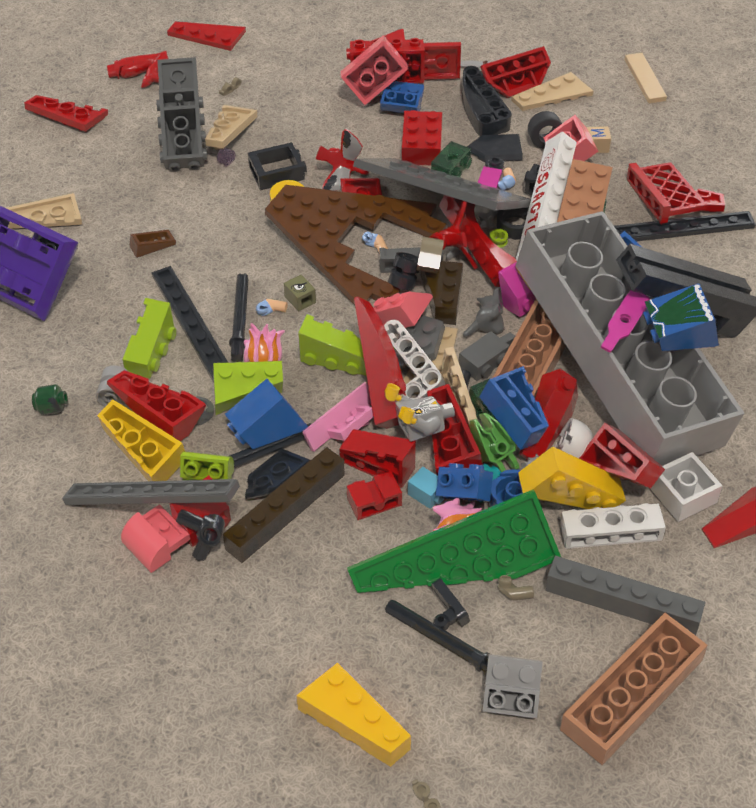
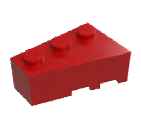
[579,422,665,489]
[339,429,416,488]

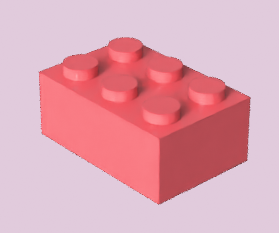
[341,35,408,105]

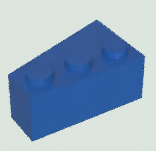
[479,366,549,450]

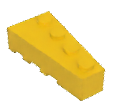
[97,399,186,481]
[518,446,626,509]
[296,663,411,767]

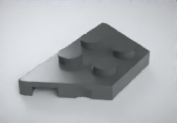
[395,315,445,369]

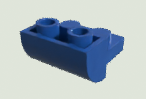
[380,81,424,113]

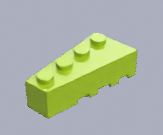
[298,314,367,376]

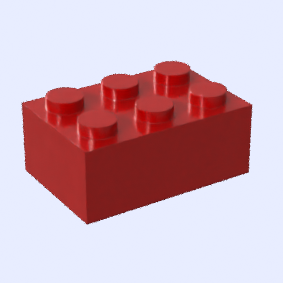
[402,110,442,166]

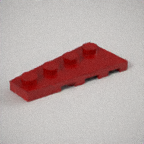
[24,95,108,132]

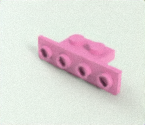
[303,382,374,451]

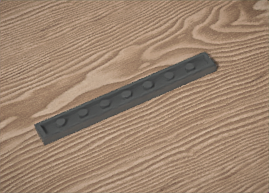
[62,479,240,505]

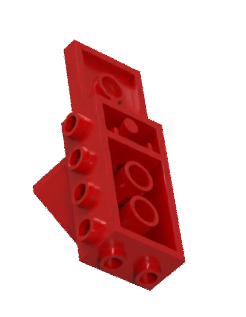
[346,29,461,84]

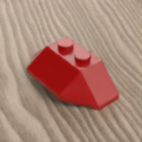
[480,46,551,98]

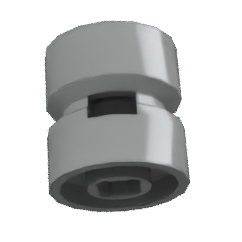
[96,366,129,407]

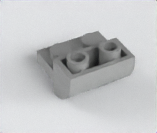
[483,654,543,718]

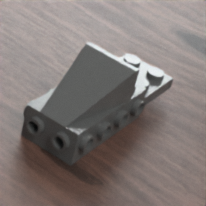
[156,57,208,171]

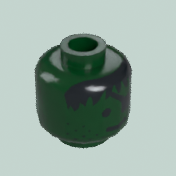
[32,384,68,415]

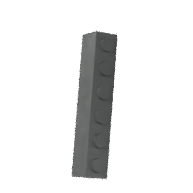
[546,556,706,636]

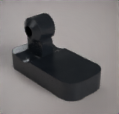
[431,578,470,630]

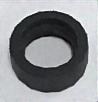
[496,207,529,240]

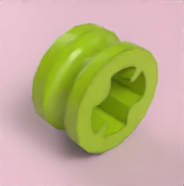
[490,229,508,248]

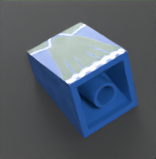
[643,283,719,351]

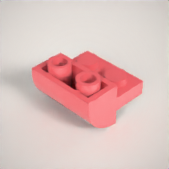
[121,504,190,573]

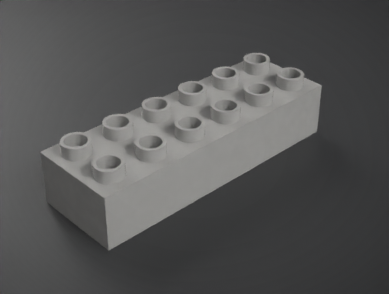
[516,211,745,466]

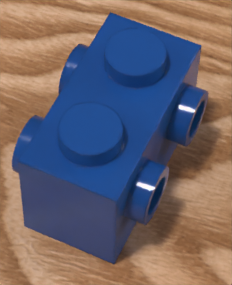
[436,463,493,502]

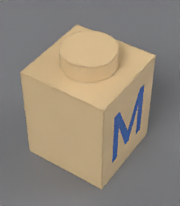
[587,126,611,153]

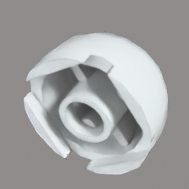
[555,418,593,458]

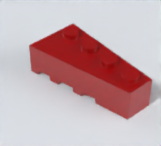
[427,384,482,476]

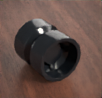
[388,252,419,290]

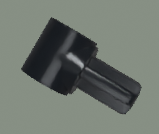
[176,509,225,561]

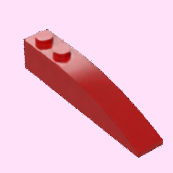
[354,296,406,429]

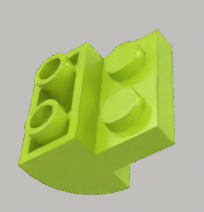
[180,451,234,480]

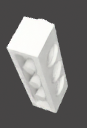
[560,503,666,549]

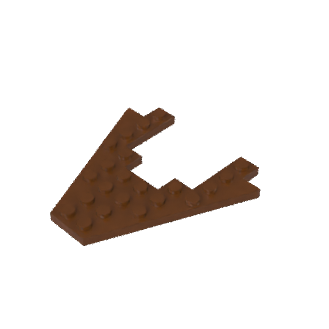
[265,184,446,305]

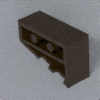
[421,261,463,325]

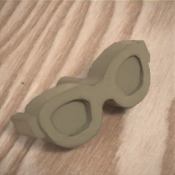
[219,77,242,96]
[412,779,441,808]

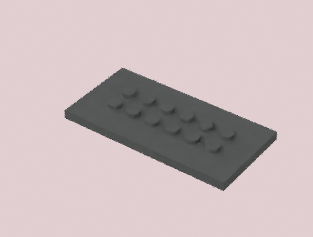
[353,158,531,210]

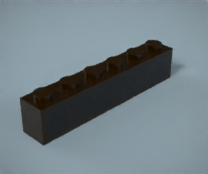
[222,447,345,563]

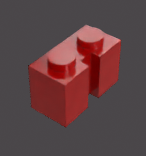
[346,471,402,520]

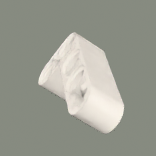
[384,320,445,399]

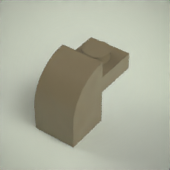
[417,236,444,274]

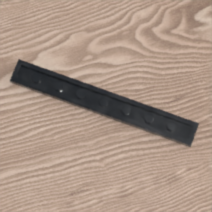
[614,211,756,242]
[151,266,228,383]

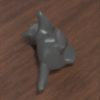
[463,288,505,337]

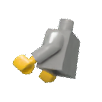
[385,383,455,442]

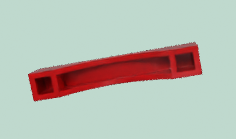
[439,195,517,287]

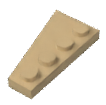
[7,193,83,229]
[441,346,482,429]

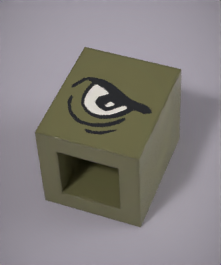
[283,274,316,312]

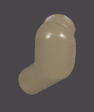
[497,575,534,600]

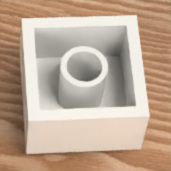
[651,452,722,522]

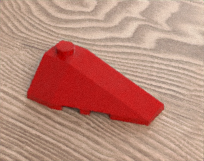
[701,486,756,548]

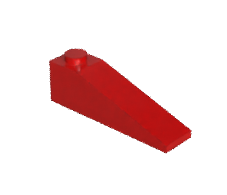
[519,368,578,459]
[107,370,206,441]

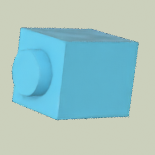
[408,466,444,509]

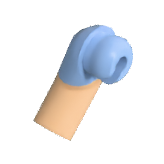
[498,168,516,191]
[362,231,388,254]
[256,299,288,316]

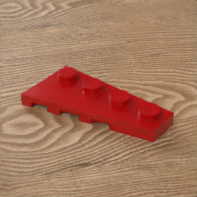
[167,21,246,51]

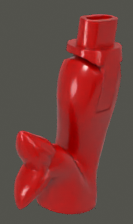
[107,51,169,88]

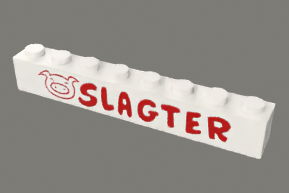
[516,131,577,260]

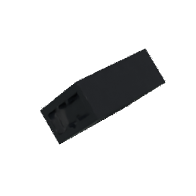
[247,142,307,191]

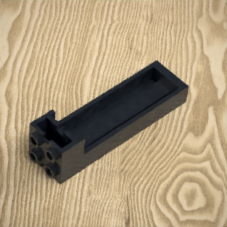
[616,244,756,338]

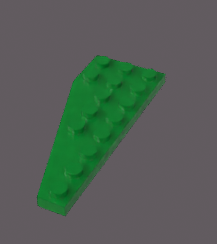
[347,489,561,593]

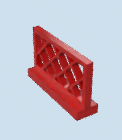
[627,162,707,224]

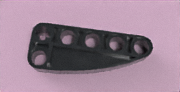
[462,66,512,136]

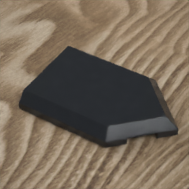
[463,134,523,162]
[245,449,310,499]

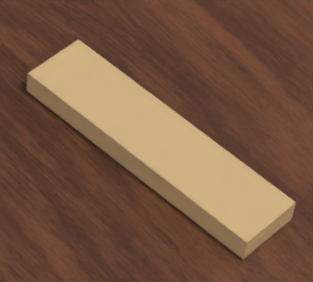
[625,53,667,104]

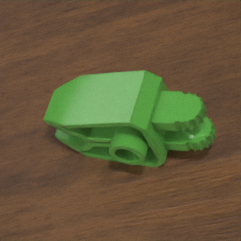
[469,413,520,473]

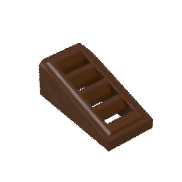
[129,230,176,258]

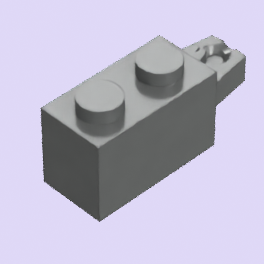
[459,331,515,381]

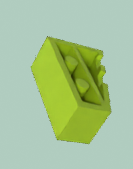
[122,298,177,379]
[213,361,283,415]

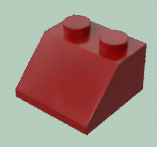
[169,475,231,548]

